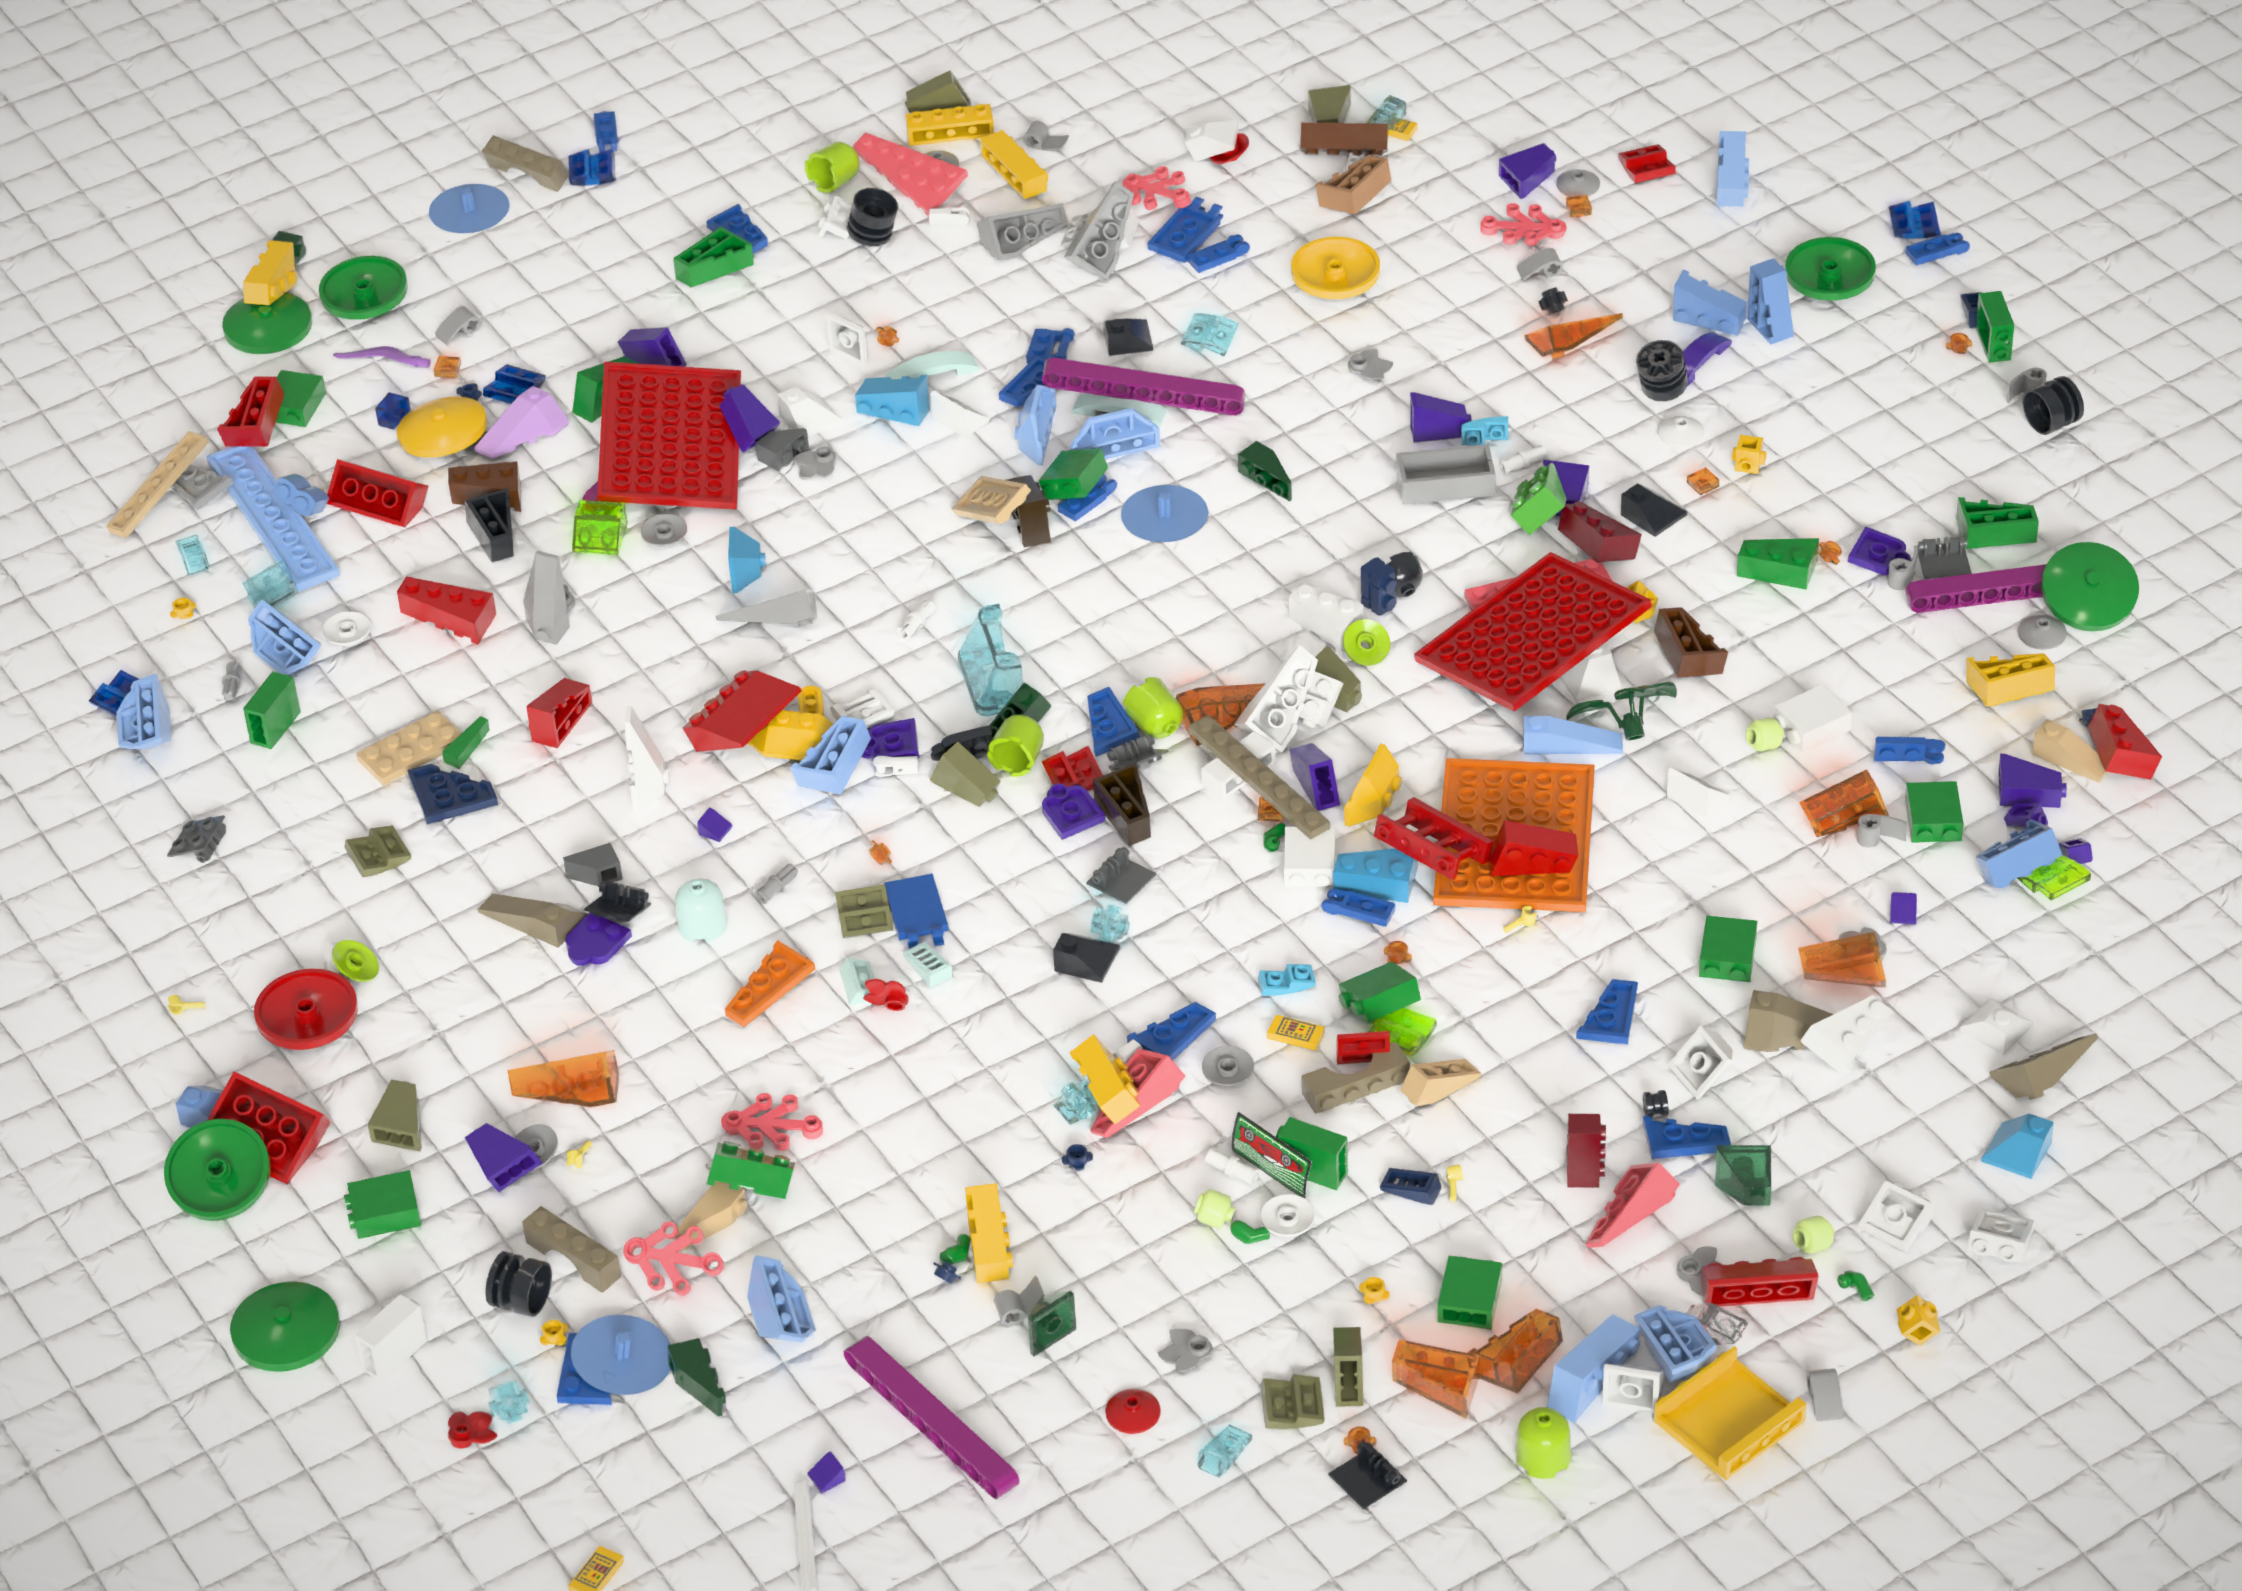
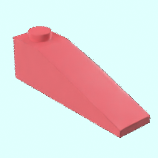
[1090,1048,1185,1138]
[1585,1162,1680,1248]

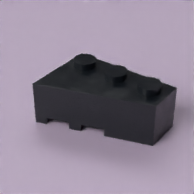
[465,489,514,562]

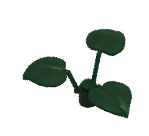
[1566,682,1677,741]

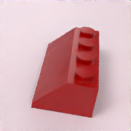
[327,459,429,528]
[1701,1257,1819,1308]

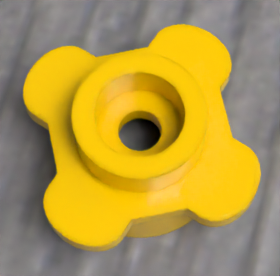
[170,597,196,619]
[1359,1277,1390,1304]
[539,1320,568,1346]

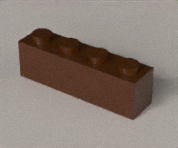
[1300,122,1389,156]

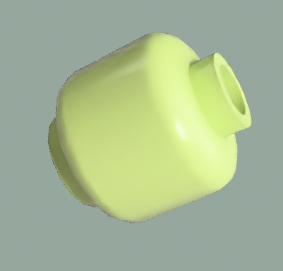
[1746,718,1784,751]
[1194,1189,1235,1228]
[1792,1215,1834,1254]

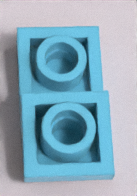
[1462,416,1508,446]
[1258,964,1316,996]

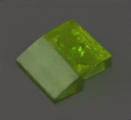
[2017,856,2091,901]
[1368,1008,1437,1056]

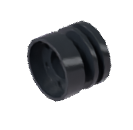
[846,188,899,246]
[1636,340,1689,402]
[2022,376,2084,435]
[485,1251,552,1317]

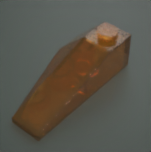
[1524,313,1623,359]
[1176,683,1265,746]
[507,1050,619,1107]

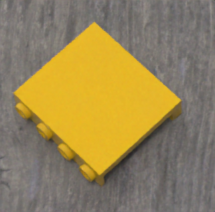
[1654,1346,1807,1480]

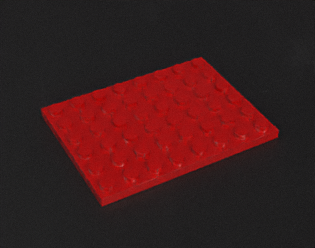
[597,362,741,510]
[1414,552,1652,712]

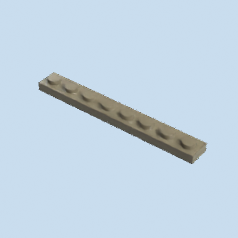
[1189,715,1330,840]

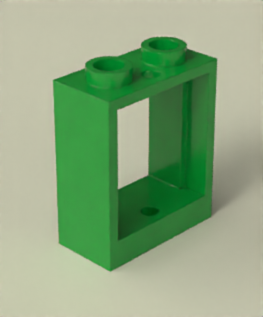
[1976,291,2014,363]

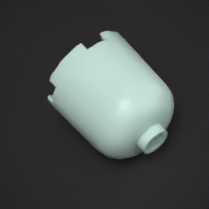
[675,878,727,942]

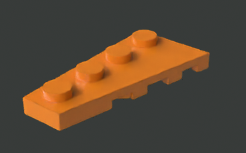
[725,940,815,1027]

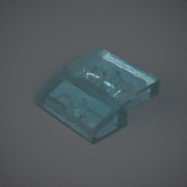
[1181,313,1239,357]
[242,559,299,609]

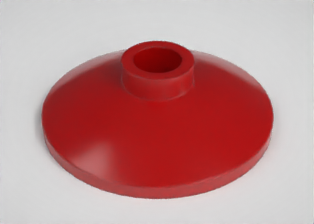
[1210,133,1249,164]
[1105,1389,1161,1434]

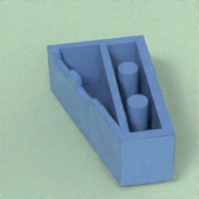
[1747,258,1794,345]
[1673,269,1747,335]
[1976,819,2062,889]

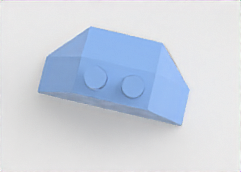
[1014,385,1057,466]
[1070,408,1160,459]
[248,600,322,675]
[117,673,171,749]
[747,1255,816,1343]
[1634,1305,1717,1383]

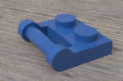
[1026,328,1075,364]

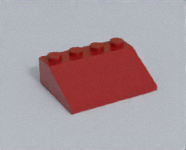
[683,670,802,752]
[207,1071,331,1185]

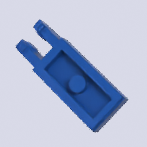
[593,111,618,153]
[1905,232,1971,266]
[1187,234,1250,273]
[1058,474,1118,522]
[1874,736,1946,764]
[1321,888,1396,927]

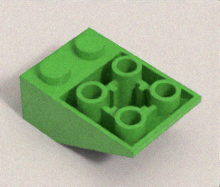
[1511,463,1567,535]

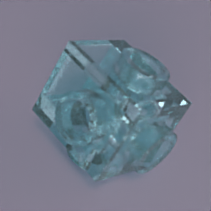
[1090,904,1130,943]
[1053,1079,1097,1125]
[488,1379,530,1424]

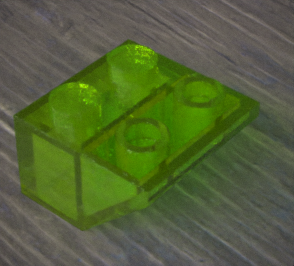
[572,500,628,555]

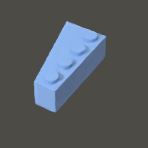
[1547,1314,1641,1423]

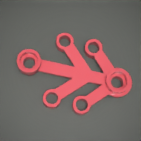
[1122,166,1191,210]
[1480,203,1567,246]
[721,1093,823,1151]
[623,1221,724,1296]

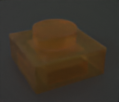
[1566,195,1592,218]
[433,356,461,378]
[1686,467,1720,496]
[1258,796,1283,822]

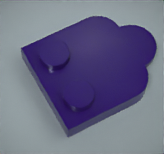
[1847,526,1912,575]
[861,718,920,762]
[1042,784,1105,840]
[565,912,632,966]

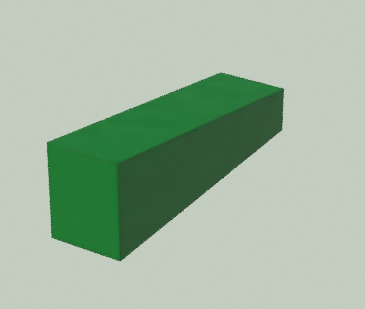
[442,716,490,770]

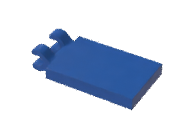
[1147,196,1224,263]
[884,873,948,949]

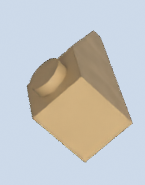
[2032,719,2107,783]
[1400,1059,1482,1106]
[676,1181,747,1251]

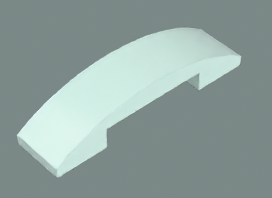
[886,351,979,379]
[1072,393,1167,427]

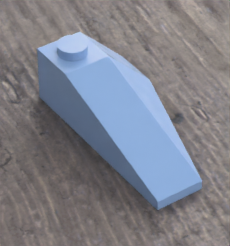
[1523,716,1623,754]

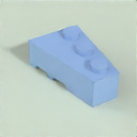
[1717,131,1749,207]
[790,716,871,794]

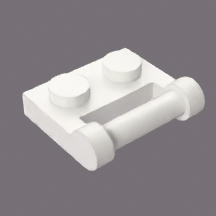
[830,688,894,728]

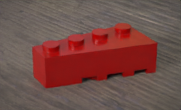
[397,576,497,645]

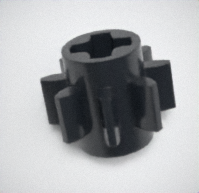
[1538,287,1568,315]

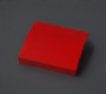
[1618,144,1676,183]
[1041,746,1103,791]
[1336,1031,1390,1065]

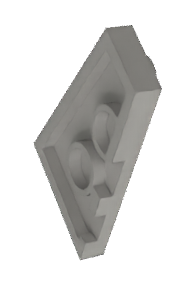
[170,465,234,510]

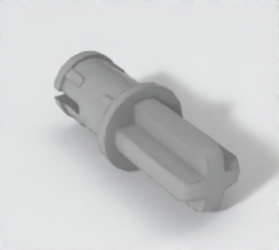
[222,661,242,701]
[754,864,798,904]

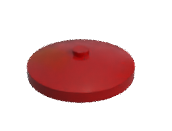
[254,969,358,1050]

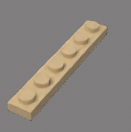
[106,431,209,538]

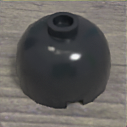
[1387,552,1423,597]

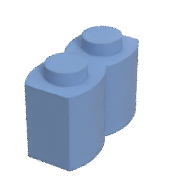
[272,474,329,516]

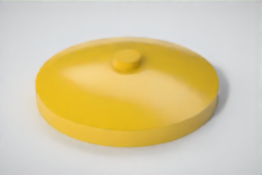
[1291,236,1380,299]
[397,396,488,458]

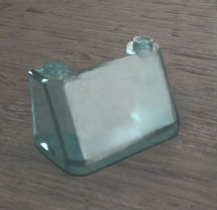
[958,603,1023,716]

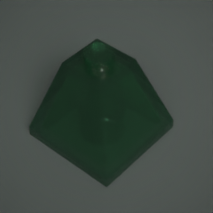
[1715,1145,1771,1206]
[1028,1291,1077,1357]

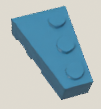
[855,375,930,426]
[1333,849,1418,903]

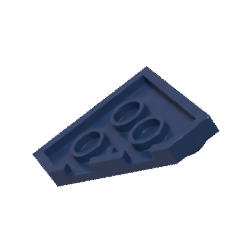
[407,764,498,824]

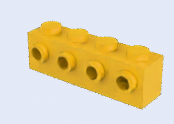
[905,104,994,146]
[980,130,1048,200]

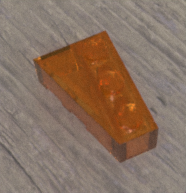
[1799,769,1889,837]
[1798,932,1886,988]
[1467,1309,1563,1394]
[1392,1339,1480,1419]

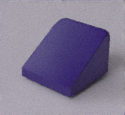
[697,807,733,842]
[2058,838,2093,866]
[1890,892,1917,924]
[807,1451,846,1493]

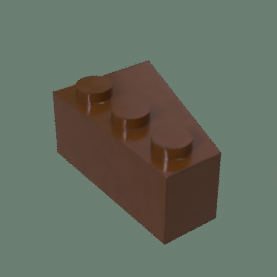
[448,461,521,512]
[1654,607,1728,678]

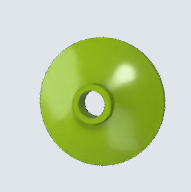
[1343,619,1391,666]
[332,940,379,982]

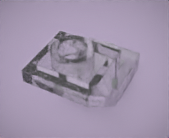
[1686,1303,1748,1346]

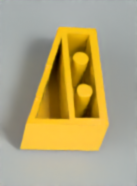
[243,240,298,305]
[1966,653,2055,707]
[1069,1034,1140,1124]
[965,1183,1013,1283]

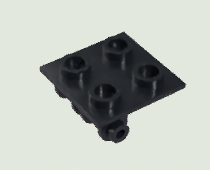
[584,881,651,922]
[1328,1441,1407,1510]

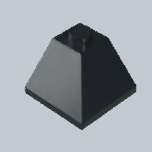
[1103,318,1153,356]
[1621,483,1687,537]
[1053,933,1120,983]

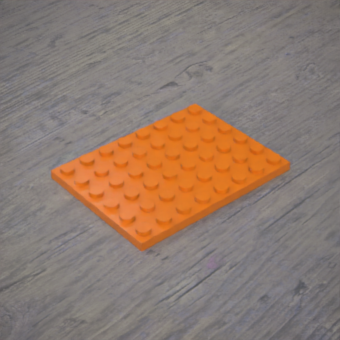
[1433,758,1595,912]

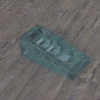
[1366,95,1406,130]
[175,535,209,575]
[1198,1424,1253,1478]

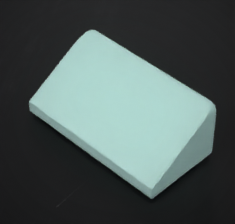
[839,957,874,1005]

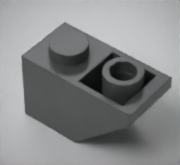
[756,428,809,471]
[563,843,623,887]

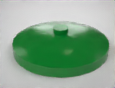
[1785,237,1876,301]
[318,256,408,320]
[222,293,312,354]
[2041,542,2139,631]
[164,1119,271,1221]
[230,1281,340,1372]

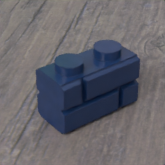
[1361,557,1397,616]

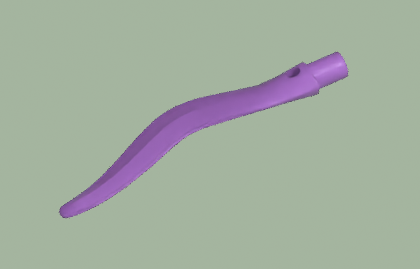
[333,346,431,368]

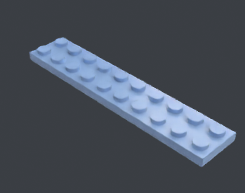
[206,447,340,592]

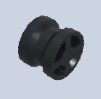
[1642,1090,1669,1117]

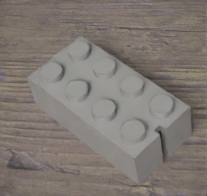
[1396,444,1496,504]

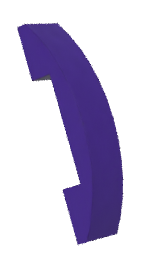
[1683,332,1732,387]

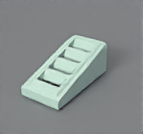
[903,942,952,988]

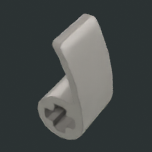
[1023,120,1069,151]
[1517,248,1563,282]
[435,306,481,346]
[2006,367,2047,404]
[1888,545,1918,590]
[1857,814,1907,848]
[994,1275,1045,1326]
[1806,1368,1844,1422]

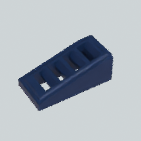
[1960,292,1983,329]
[1380,1168,1442,1205]

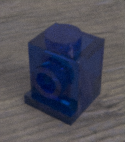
[375,392,411,430]

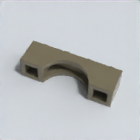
[481,135,569,192]
[1301,1042,1410,1114]
[522,1206,621,1293]

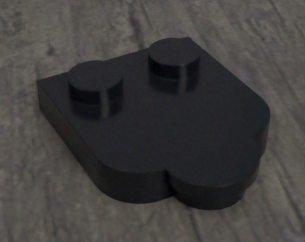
[930,725,992,761]

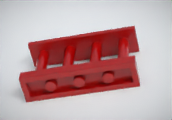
[1373,797,1493,880]

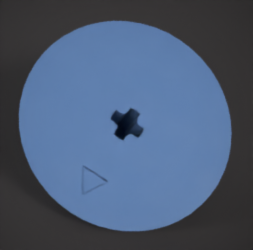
[429,184,510,233]
[1121,485,1208,542]
[571,1315,671,1395]

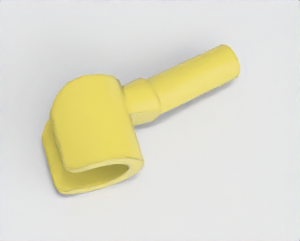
[1503,906,1537,933]
[168,995,205,1015]
[566,1141,592,1168]
[1446,1164,1463,1201]

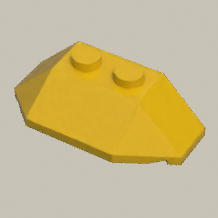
[747,710,833,761]
[1344,743,1402,826]

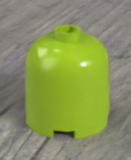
[804,142,860,193]
[1123,677,1183,739]
[987,715,1044,777]
[1515,1407,1571,1479]

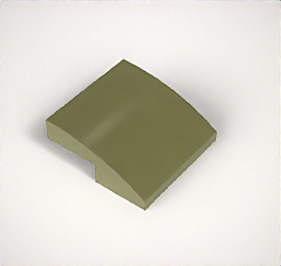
[344,825,411,878]
[835,884,893,938]
[1261,1374,1325,1429]

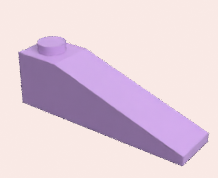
[475,386,569,459]

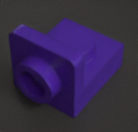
[2004,803,2048,827]

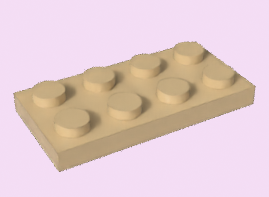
[951,476,1031,524]
[356,710,461,786]

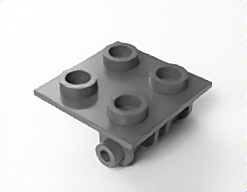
[1917,536,1972,579]
[1107,735,1169,770]
[167,815,226,863]
[1086,847,1156,904]

